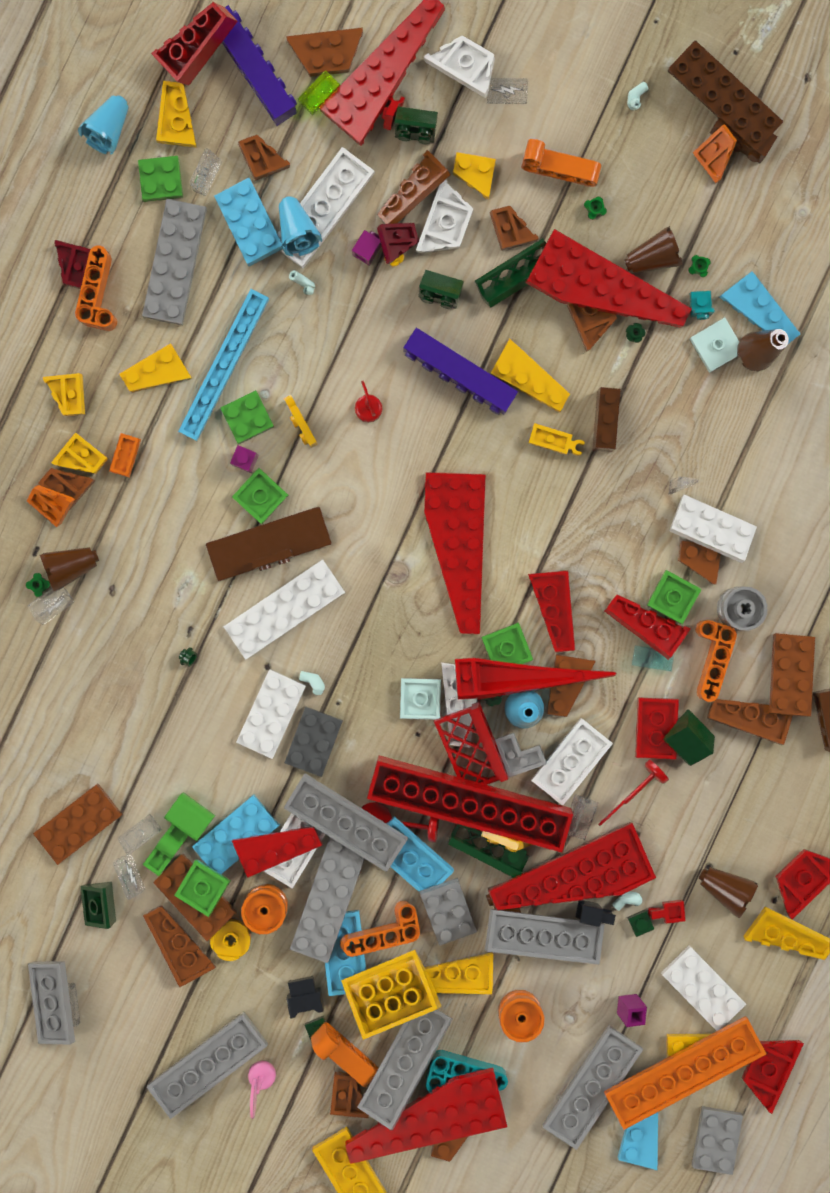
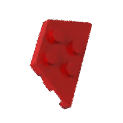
[775,849,830,920]
[741,1040,804,1114]

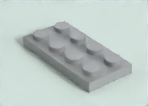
[28,961,75,1045]

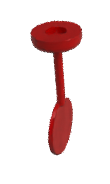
[355,380,383,423]
[598,759,669,826]
[361,802,439,843]

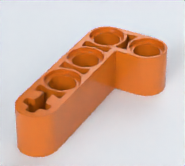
[521,139,601,187]
[75,245,117,331]
[695,620,737,702]
[340,901,420,957]
[311,1022,379,1088]

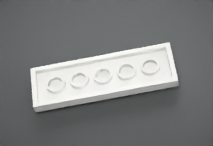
[277,147,375,268]
[223,559,345,660]

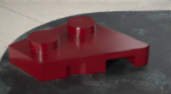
[377,223,419,264]
[54,240,91,289]

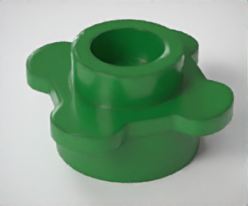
[584,196,607,220]
[688,255,711,278]
[26,573,50,597]

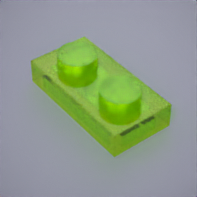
[298,70,340,116]

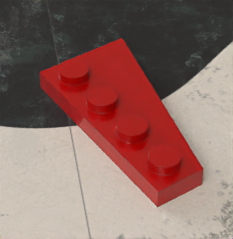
[528,571,575,652]
[604,595,691,660]
[232,826,322,878]

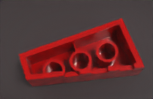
[151,2,238,86]

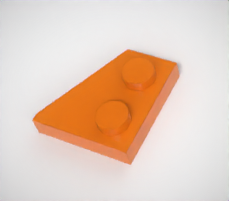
[693,124,737,183]
[27,485,75,527]

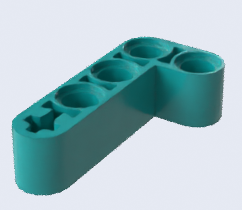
[426,1050,508,1093]

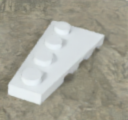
[441,662,477,748]

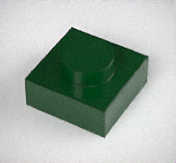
[501,849,527,870]
[627,909,654,937]
[305,1015,326,1040]

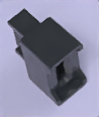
[575,900,616,927]
[286,975,324,1019]

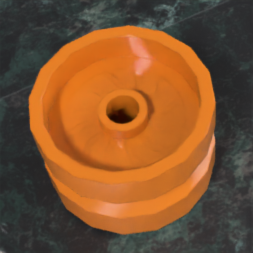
[241,884,288,934]
[498,990,544,1042]

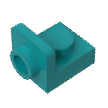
[689,291,715,320]

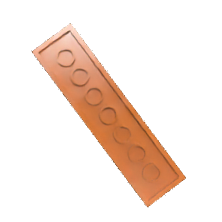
[604,1016,766,1130]

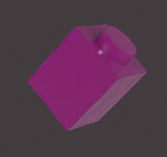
[352,230,381,266]
[230,445,259,473]
[617,994,647,1027]

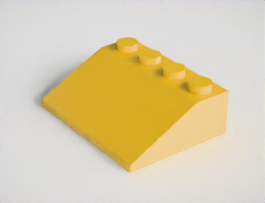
[341,950,441,1040]

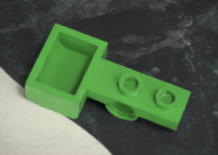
[143,792,216,876]

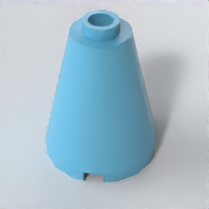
[78,95,129,155]
[279,196,322,257]
[504,690,544,729]

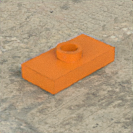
[109,433,141,478]

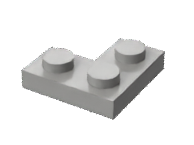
[495,733,547,777]

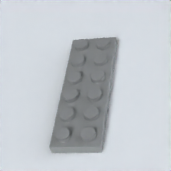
[142,199,207,326]
[284,774,408,872]
[290,837,365,963]
[485,909,605,965]
[357,1009,453,1130]
[147,1012,268,1119]
[542,1025,643,1150]

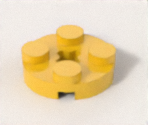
[210,919,251,961]

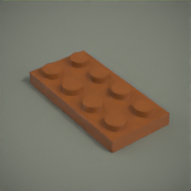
[769,633,815,717]
[33,784,123,865]
[153,854,237,941]

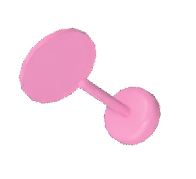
[248,1060,276,1119]

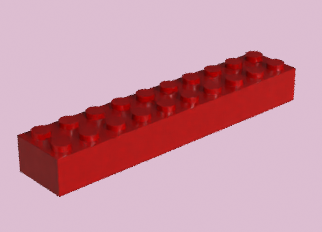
[367,755,574,853]

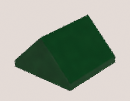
[663,709,715,766]
[80,882,116,929]

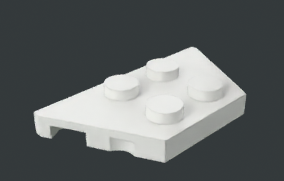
[424,36,495,98]
[416,180,473,253]

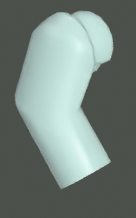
[627,81,649,110]
[289,270,315,295]
[299,671,325,695]
[612,891,643,911]

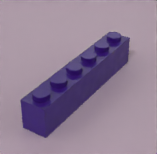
[222,5,297,126]
[403,327,518,415]

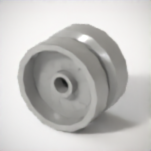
[717,587,768,631]

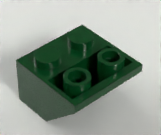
[395,107,438,144]
[418,269,464,310]

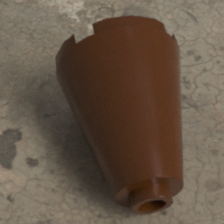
[624,226,683,274]
[737,329,789,372]
[40,547,99,591]
[698,867,758,918]

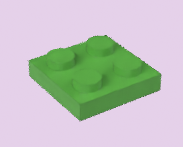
[138,156,183,202]
[220,390,274,444]
[232,468,289,524]
[647,570,702,624]
[481,622,533,664]
[174,860,231,917]

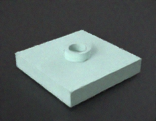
[690,318,739,373]
[400,678,441,720]

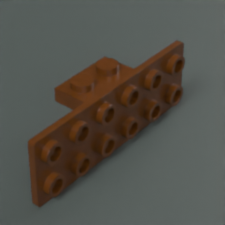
[668,41,783,152]
[206,507,332,581]

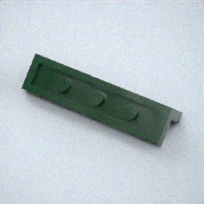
[475,238,546,308]
[448,824,530,878]

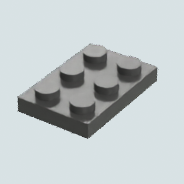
[284,706,343,777]

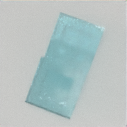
[632,645,675,672]

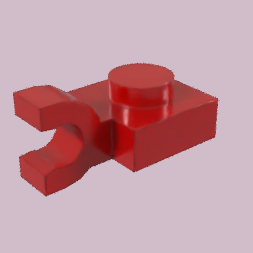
[382,96,405,131]
[648,900,686,924]

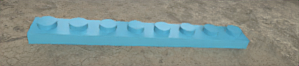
[178,289,269,441]

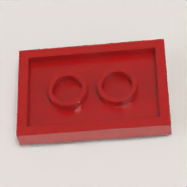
[635,697,679,759]

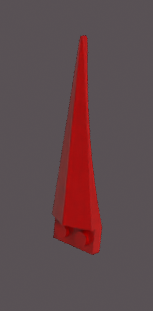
[455,658,617,700]

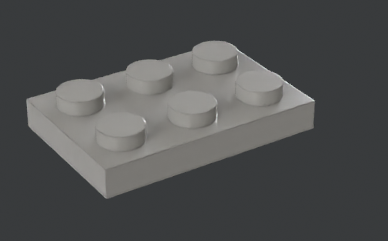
[420,878,477,946]
[692,1106,743,1175]

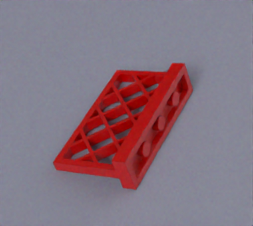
[434,702,508,785]

